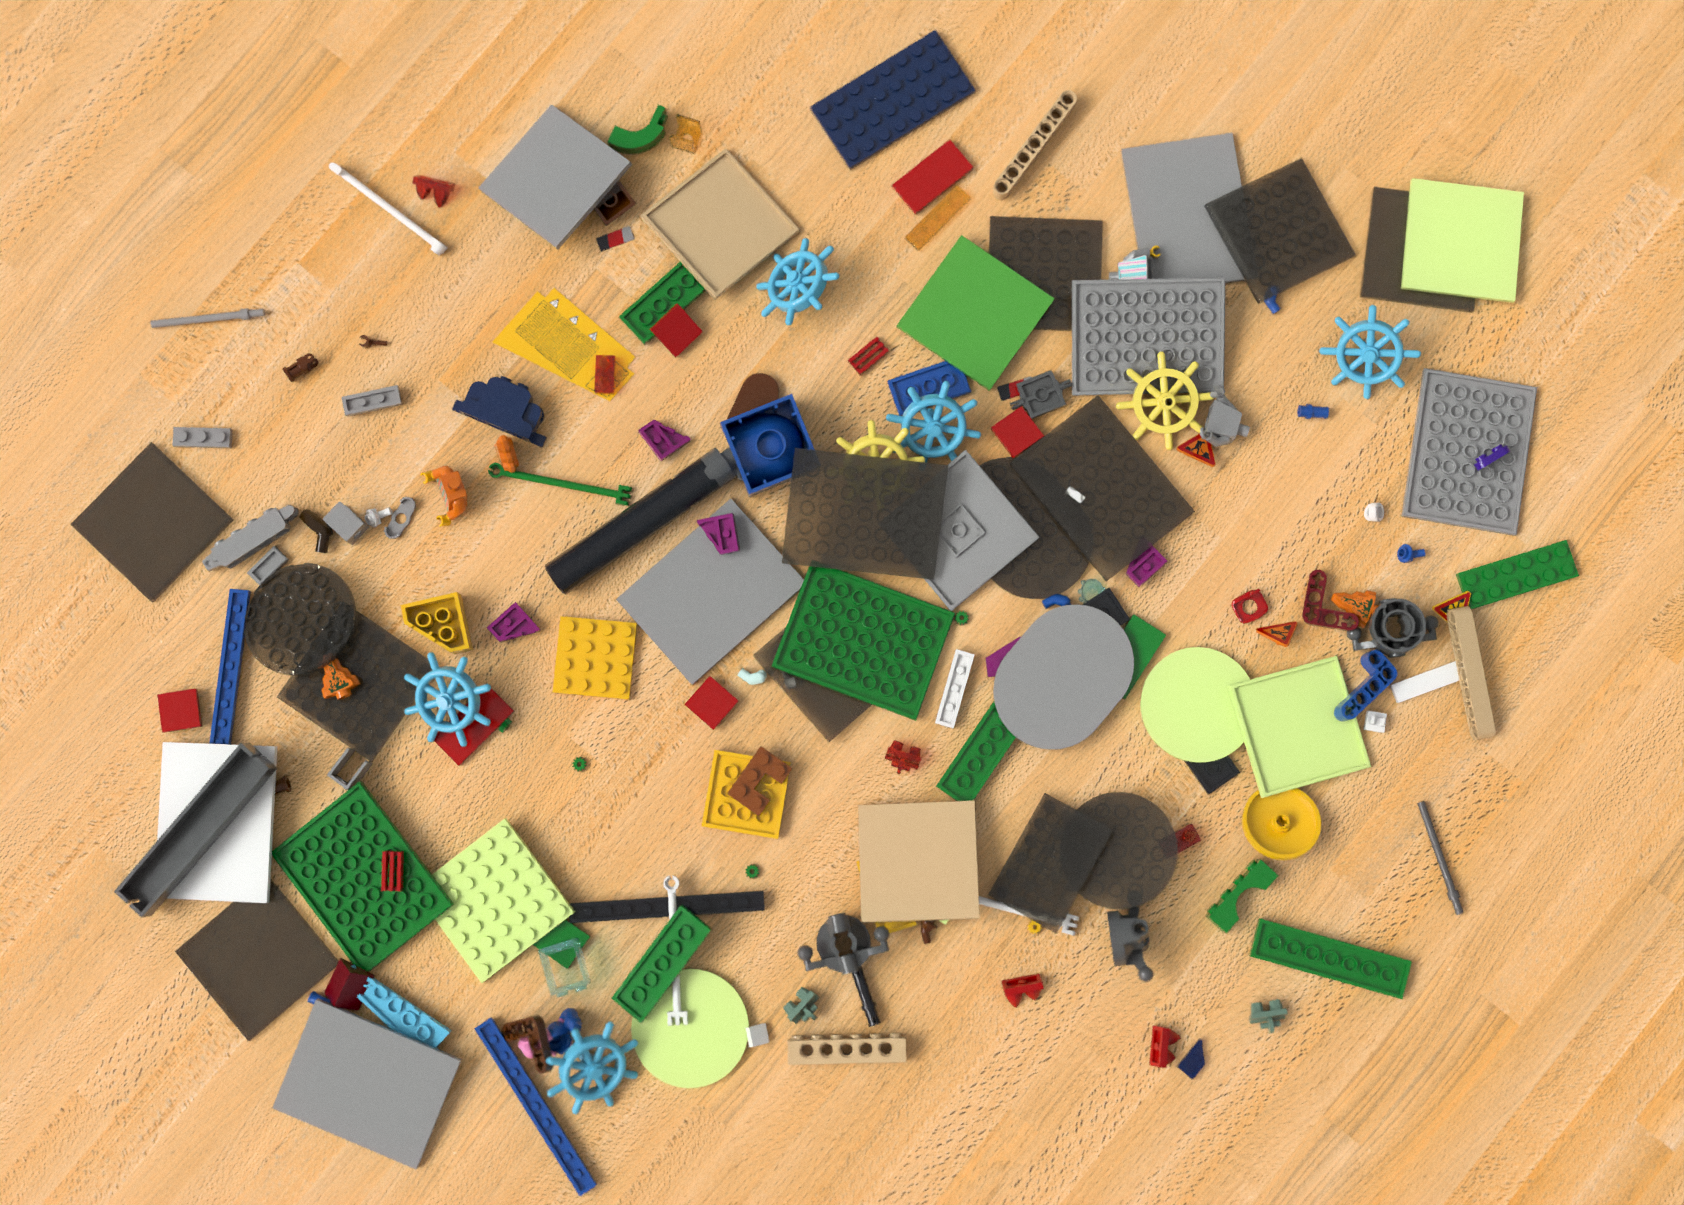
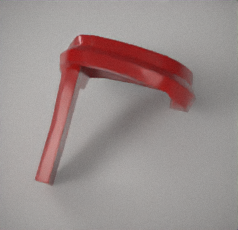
[1231,589,1268,624]

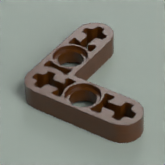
[502,1015,553,1074]

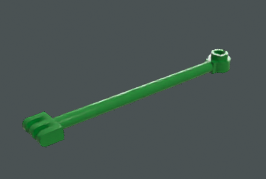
[488,463,632,506]

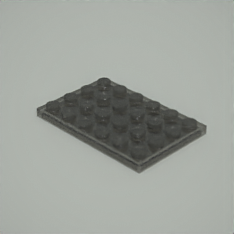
[988,793,1113,934]

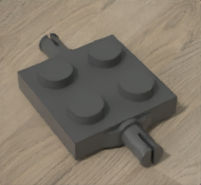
[1010,370,1072,419]

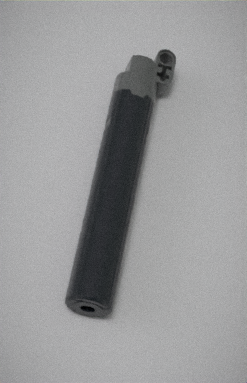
[545,447,743,595]

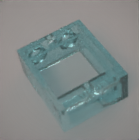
[538,937,591,998]

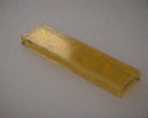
[905,185,971,251]

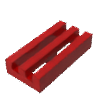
[848,336,889,376]
[381,851,404,891]

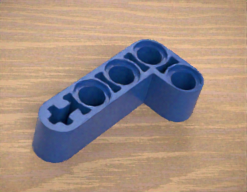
[1334,650,1397,722]

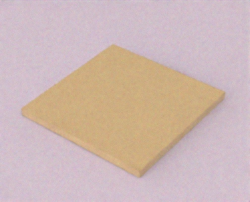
[641,148,800,300]
[858,801,980,923]

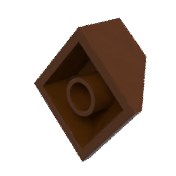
[594,180,636,226]

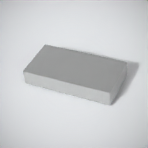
[247,546,289,587]

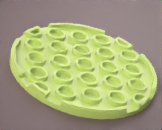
[1140,647,1250,763]
[631,968,749,1088]

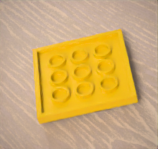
[552,616,637,700]
[702,750,791,839]

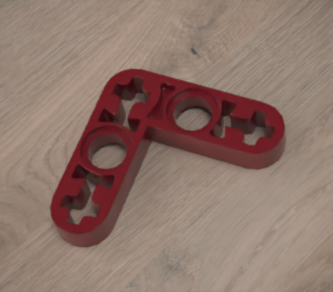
[1302,569,1359,632]

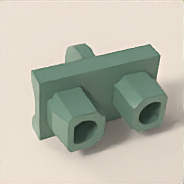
[783,987,820,1024]
[1249,999,1288,1033]

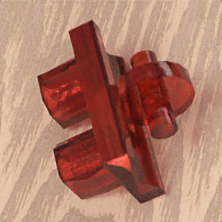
[885,740,922,775]

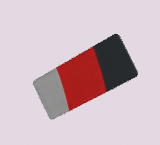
[596,226,634,251]
[997,376,1032,401]

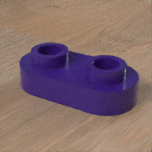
[1474,444,1511,471]

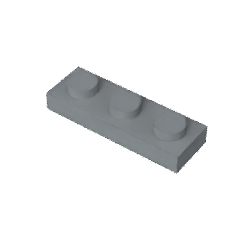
[341,385,402,417]
[172,427,232,448]

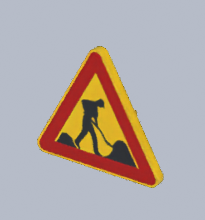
[1432,591,1471,623]

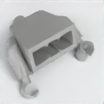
[1200,385,1250,447]

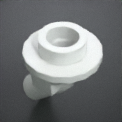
[364,507,393,527]

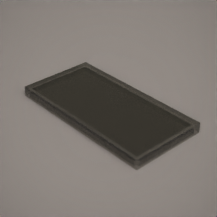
[753,627,871,742]

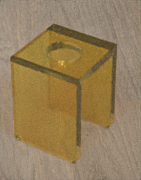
[669,114,702,154]

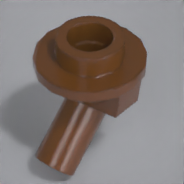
[920,920,937,944]

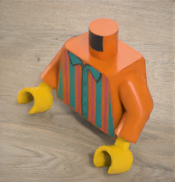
[420,466,467,527]

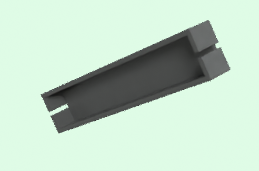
[114,743,278,918]

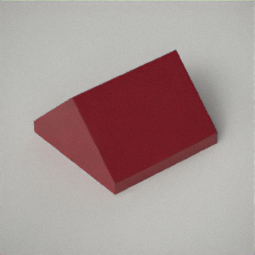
[324,958,375,1011]

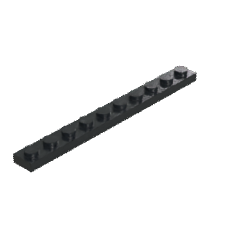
[569,891,765,923]

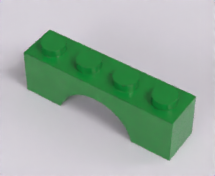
[1206,859,1278,933]

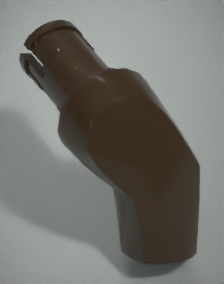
[299,509,333,553]

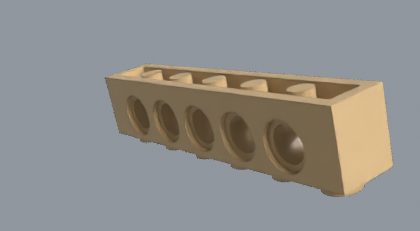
[787,1033,906,1065]

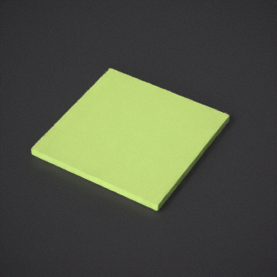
[1401,178,1524,303]
[1227,656,1371,798]

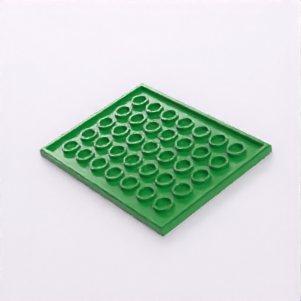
[771,559,955,721]
[272,781,454,972]

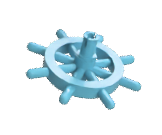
[756,238,839,326]
[1319,305,1421,399]
[886,381,981,471]
[404,652,491,747]
[547,1021,638,1114]

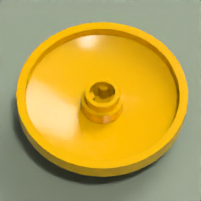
[1242,788,1321,860]

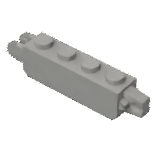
[202,505,299,571]

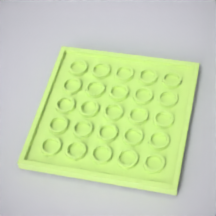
[432,818,575,983]

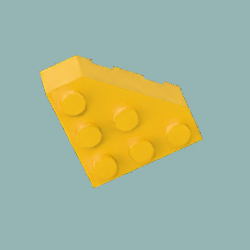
[400,592,473,654]

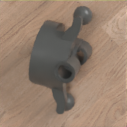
[1347,598,1439,658]
[1107,890,1154,982]
[797,912,889,975]

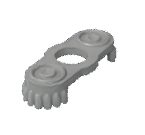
[384,497,416,539]

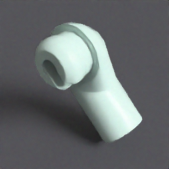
[737,668,767,685]

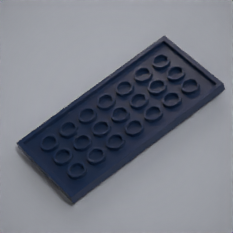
[810,30,976,170]

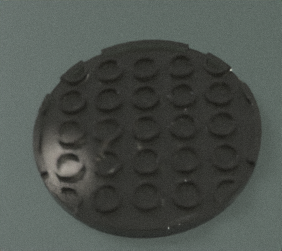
[244,563,356,676]
[1060,792,1178,910]

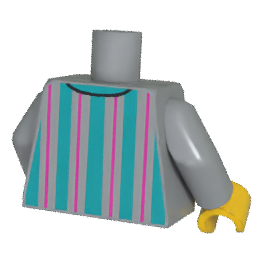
[1109,245,1161,279]

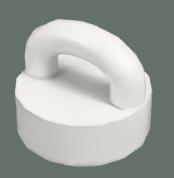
[1364,503,1384,522]

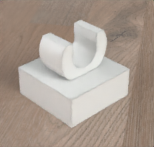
[1363,711,1387,733]

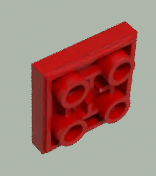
[649,303,703,358]
[991,406,1044,459]
[684,676,739,730]
[157,688,202,733]

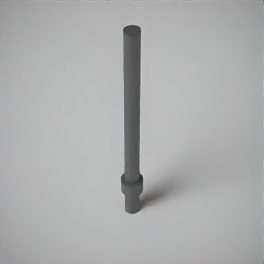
[1417,801,1464,915]

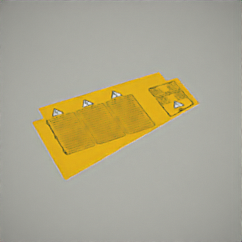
[492,288,635,401]

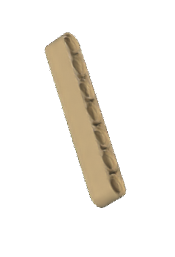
[993,90,1077,200]
[1447,606,1496,740]

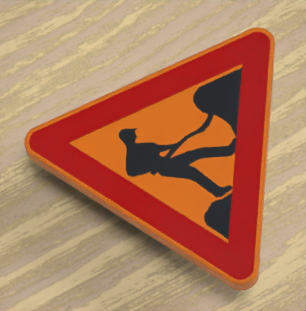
[1176,433,1216,467]
[1256,621,1298,647]

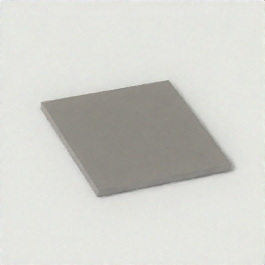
[478,104,632,249]
[878,450,1040,611]

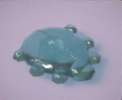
[1078,579,1106,604]

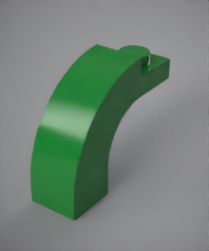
[607,104,668,154]

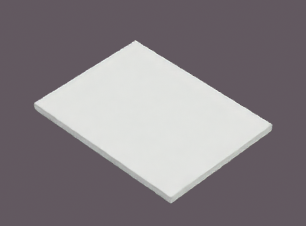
[157,742,277,903]

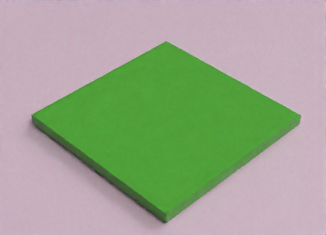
[896,235,1055,391]

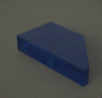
[1176,1038,1205,1080]

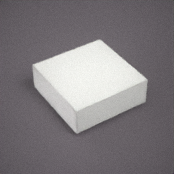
[1065,486,1085,505]
[746,1023,769,1047]

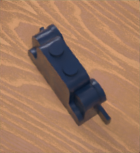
[452,376,547,447]

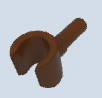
[359,335,387,348]

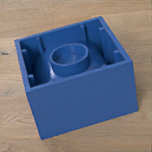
[720,394,821,497]

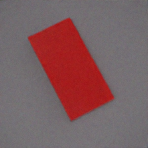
[892,139,973,215]
[434,688,515,766]

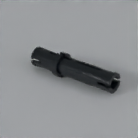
[852,967,881,1027]

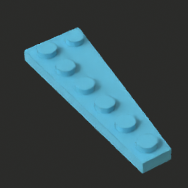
[351,965,451,1048]

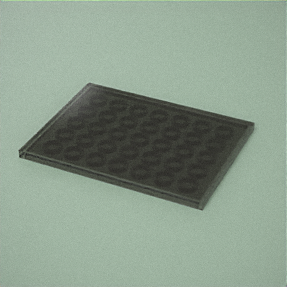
[1010,395,1195,582]
[781,448,949,580]

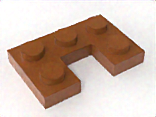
[727,746,793,816]

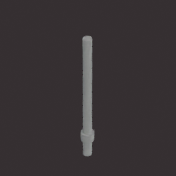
[151,308,265,328]

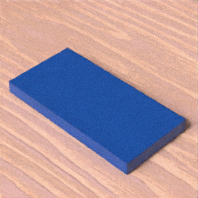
[887,361,971,416]

